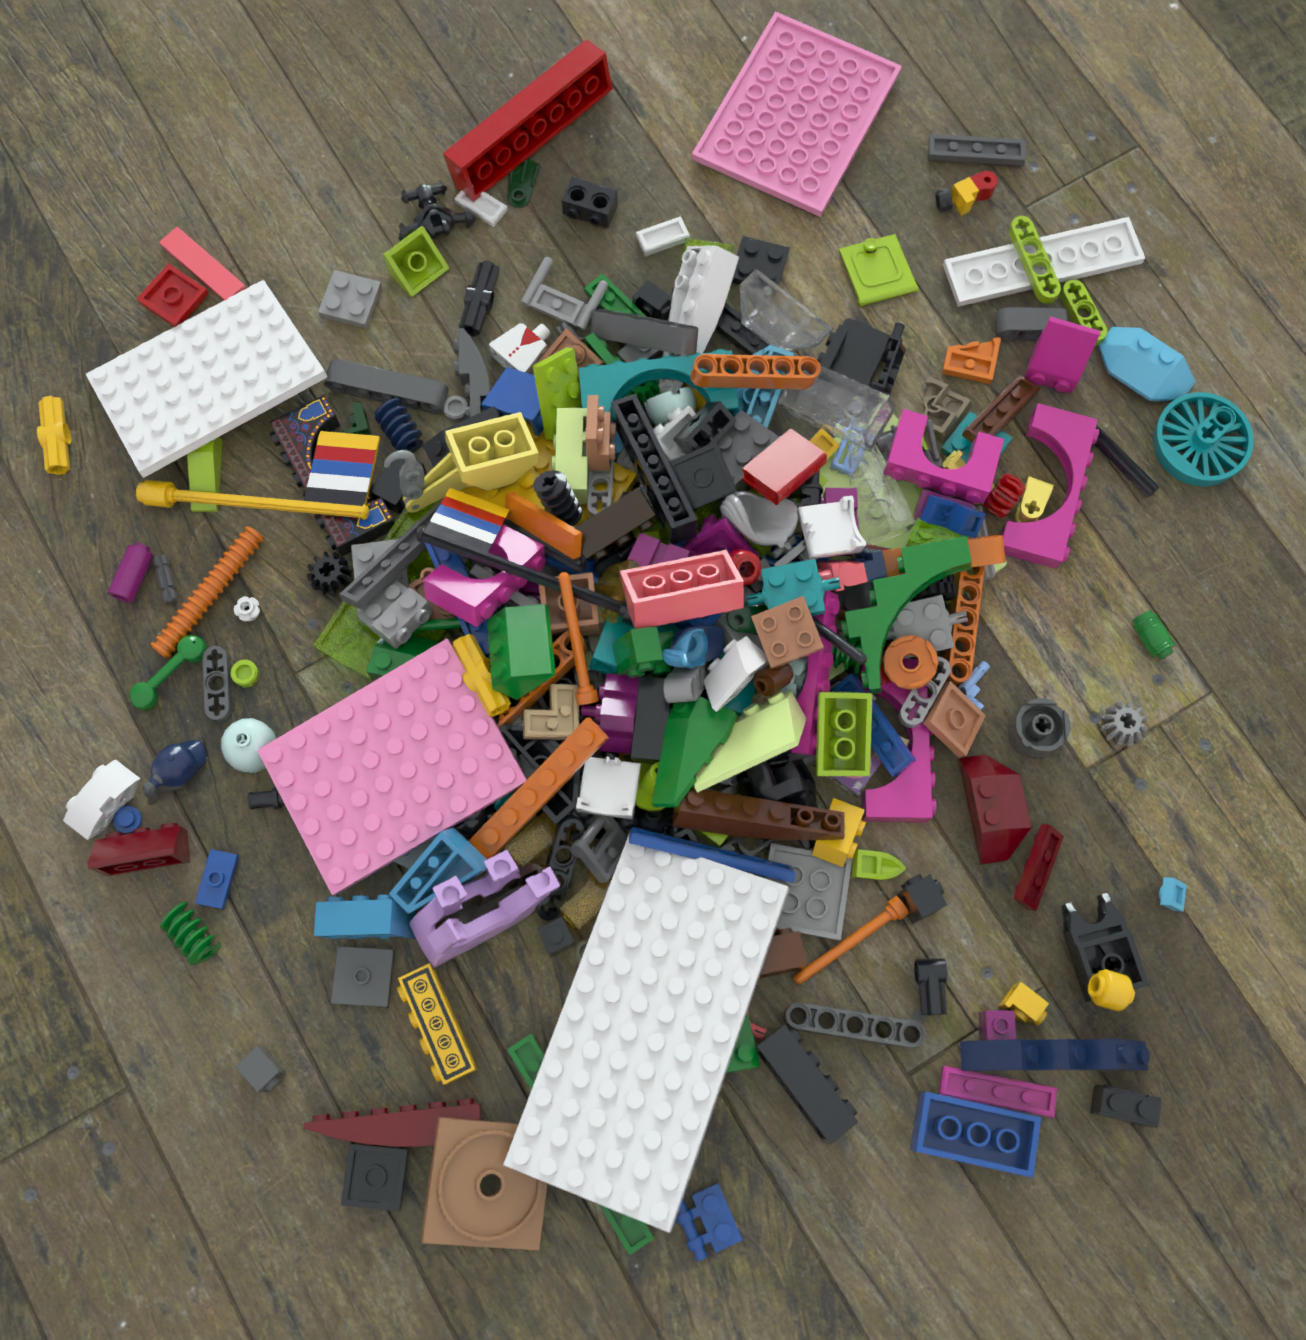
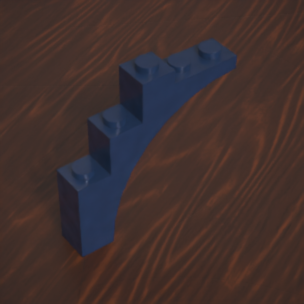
[960,1039,1150,1071]

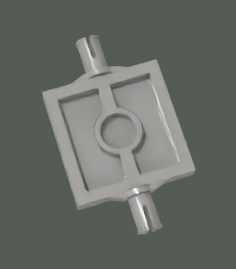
[887,594,968,659]

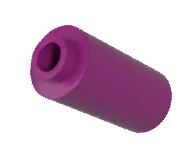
[107,543,153,603]

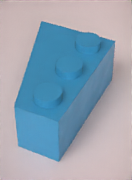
[389,828,488,914]
[314,895,418,940]

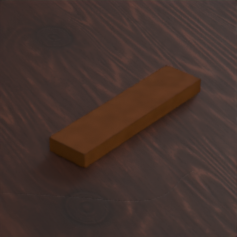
[962,375,1040,443]

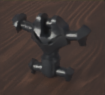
[399,181,476,241]

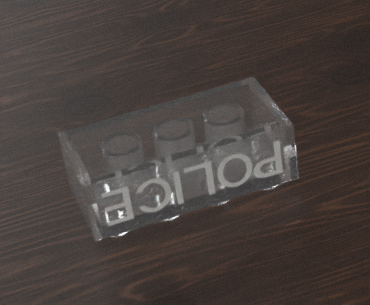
[777,366,897,452]

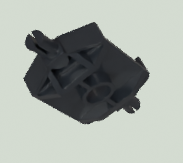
[861,323,906,424]

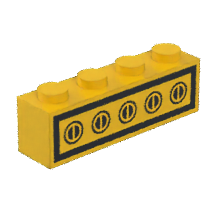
[397,963,478,1085]

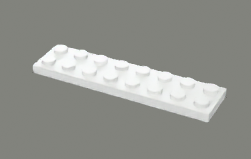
[943,217,1145,307]

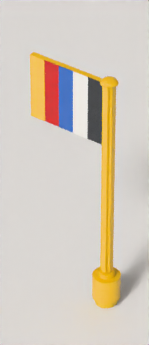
[136,431,381,520]

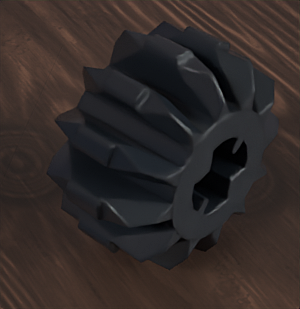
[306,551,352,596]

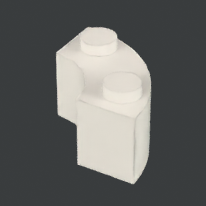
[63,759,140,840]

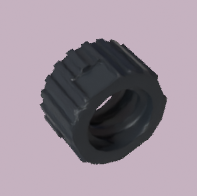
[935,188,953,212]

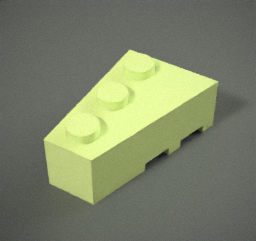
[552,408,589,504]

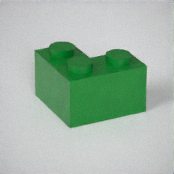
[612,626,673,678]

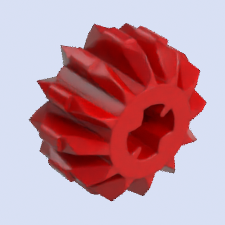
[984,473,1025,518]

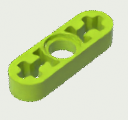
[1060,279,1107,346]

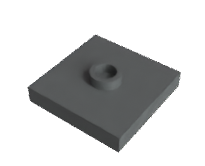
[331,946,395,1008]

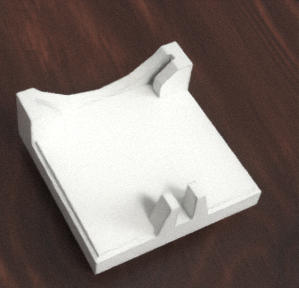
[797,496,866,559]
[576,757,641,819]

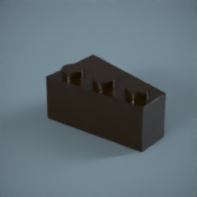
[575,488,660,562]

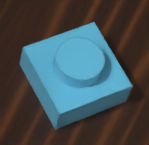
[1159,877,1187,912]

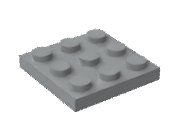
[765,843,852,941]

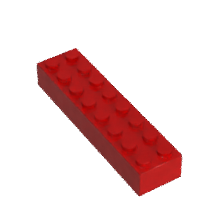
[443,39,613,202]

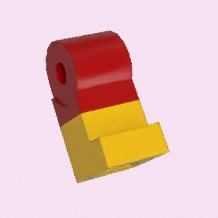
[951,171,998,216]

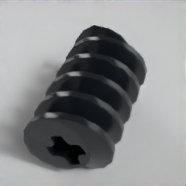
[533,470,583,527]

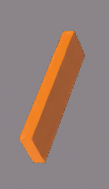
[505,492,582,559]

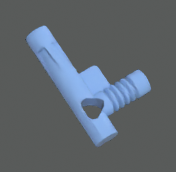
[957,661,990,710]

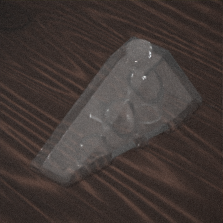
[848,437,915,545]

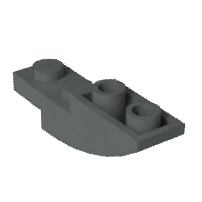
[454,328,491,419]

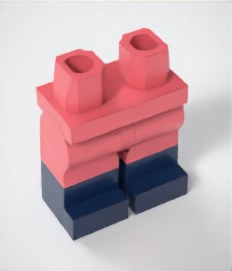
[816,548,887,592]

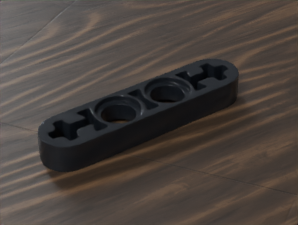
[535,815,584,921]

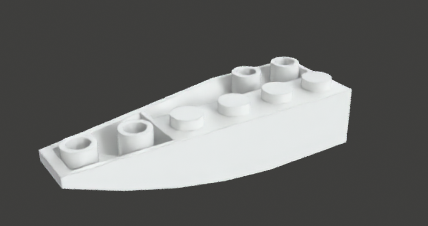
[658,246,739,393]

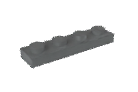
[928,134,1025,166]

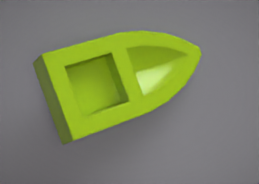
[851,849,906,880]

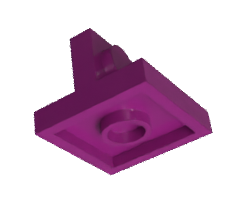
[683,514,759,568]

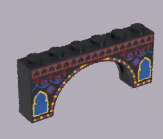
[269,395,397,556]

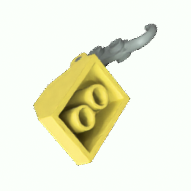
[384,412,539,513]

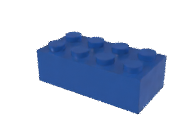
[910,1092,1041,1178]

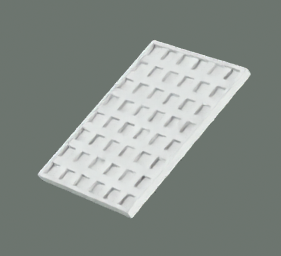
[86,280,327,478]

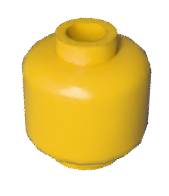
[1088,969,1135,1012]

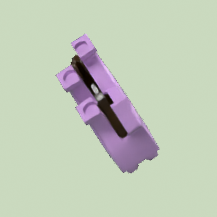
[409,850,560,969]

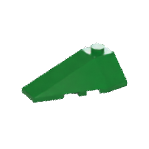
[652,696,738,807]

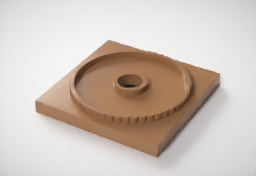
[420,1117,547,1250]

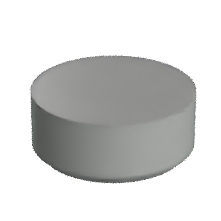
[443,396,468,422]

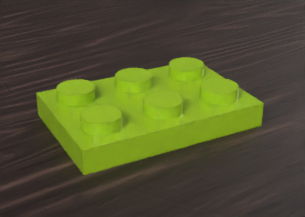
[533,347,582,440]

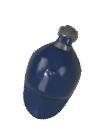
[143,740,207,805]

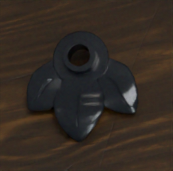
[634,805,674,834]

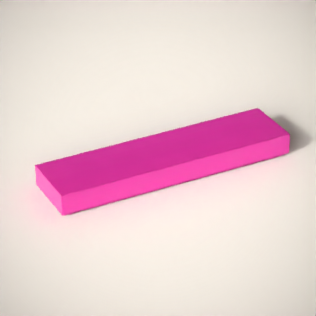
[938,1066,1057,1118]

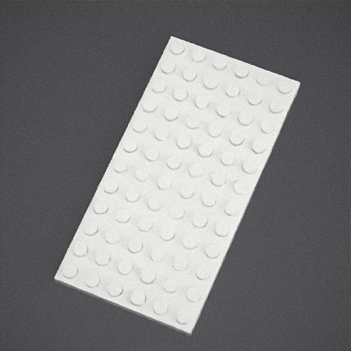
[503,833,789,1233]

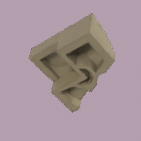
[923,376,971,443]

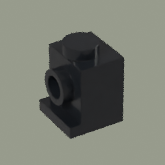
[632,280,671,320]

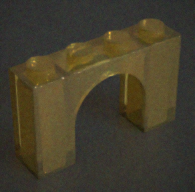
[504,812,614,935]

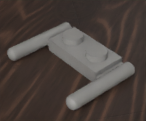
[521,257,608,331]

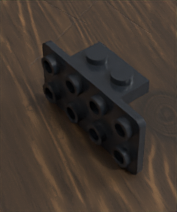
[807,318,889,418]

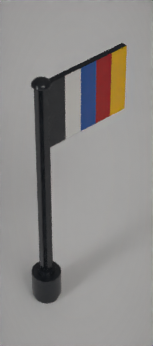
[417,488,655,628]

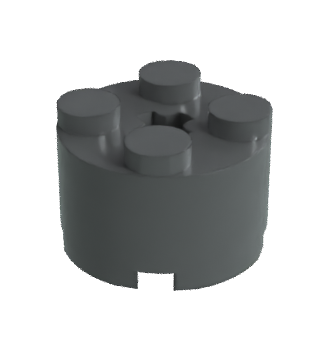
[1008,698,1071,758]

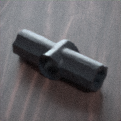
[459,260,500,337]

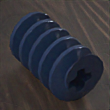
[375,398,423,453]

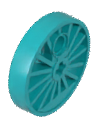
[1153,392,1254,487]

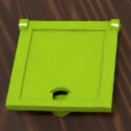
[839,234,918,307]

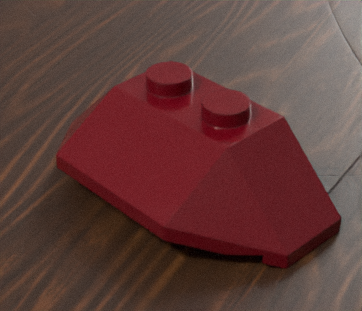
[958,754,1032,865]

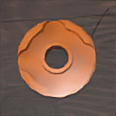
[883,635,938,690]

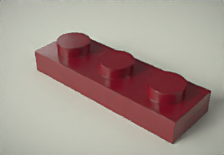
[1013,823,1064,911]

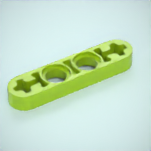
[1009,216,1061,304]

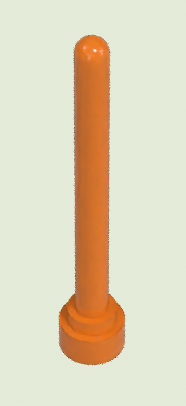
[559,572,599,705]
[793,896,909,984]

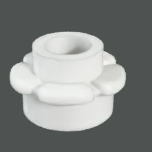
[234,596,260,621]

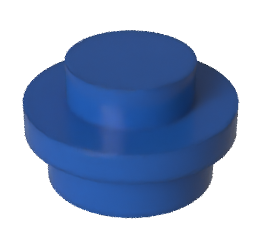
[113,806,142,834]

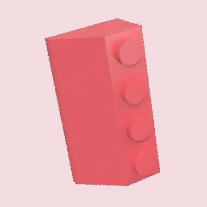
[620,550,744,629]

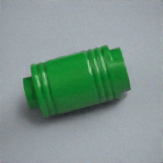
[1132,610,1176,660]

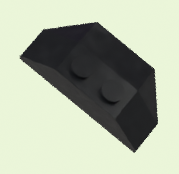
[499,724,580,825]

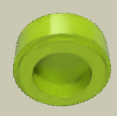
[231,660,260,688]

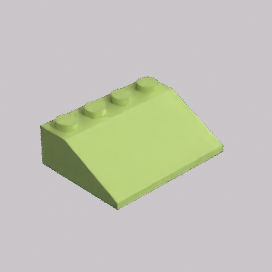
[694,690,806,793]

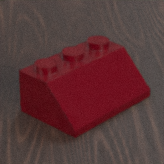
[88,823,190,877]

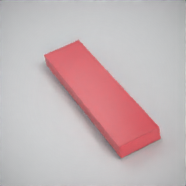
[159,227,246,301]

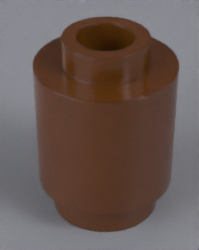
[753,663,793,697]

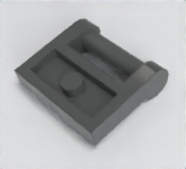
[570,814,628,883]

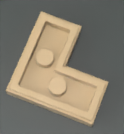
[523,684,579,740]

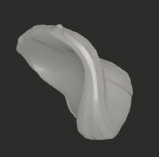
[720,491,798,549]

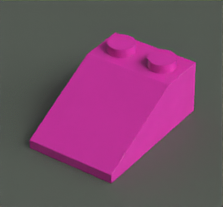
[1024,316,1100,393]

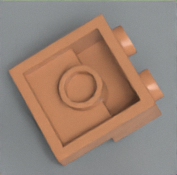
[586,395,616,471]

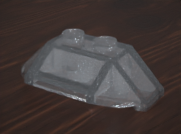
[740,269,833,351]

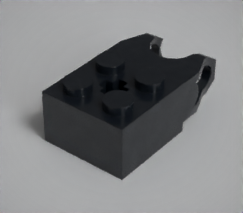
[1061,893,1149,1002]

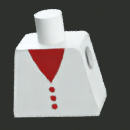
[489,323,551,375]

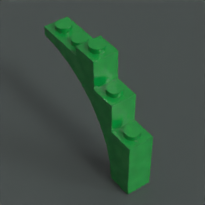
[841,536,972,694]

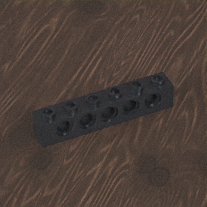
[611,394,697,545]

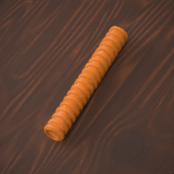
[150,526,264,659]

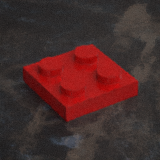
[136,263,209,327]

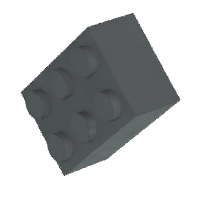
[718,410,780,502]

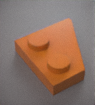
[942,337,1001,385]

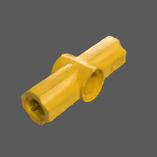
[37,396,71,475]
[452,634,511,717]

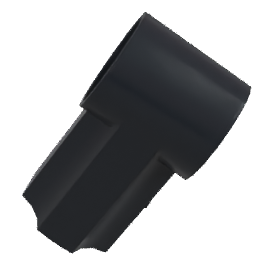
[914,958,947,1015]

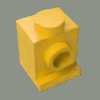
[999,982,1049,1026]

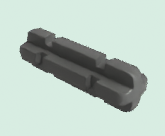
[153,554,178,605]

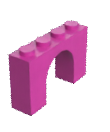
[883,409,1004,504]
[423,524,546,627]

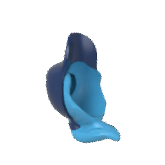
[662,625,724,669]

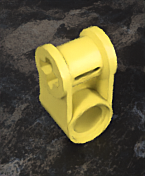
[1015,476,1054,523]

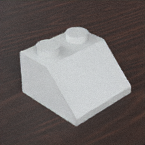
[703,636,768,712]

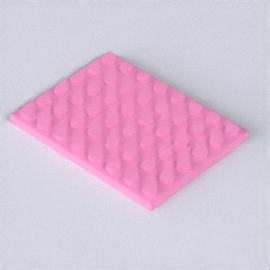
[692,11,902,217]
[257,638,527,895]

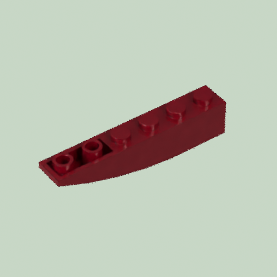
[304,1098,483,1147]

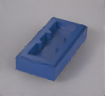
[195,849,239,910]

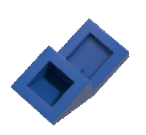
[920,495,986,538]

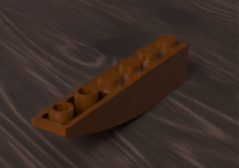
[673,787,845,840]

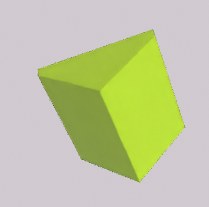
[383,226,450,297]

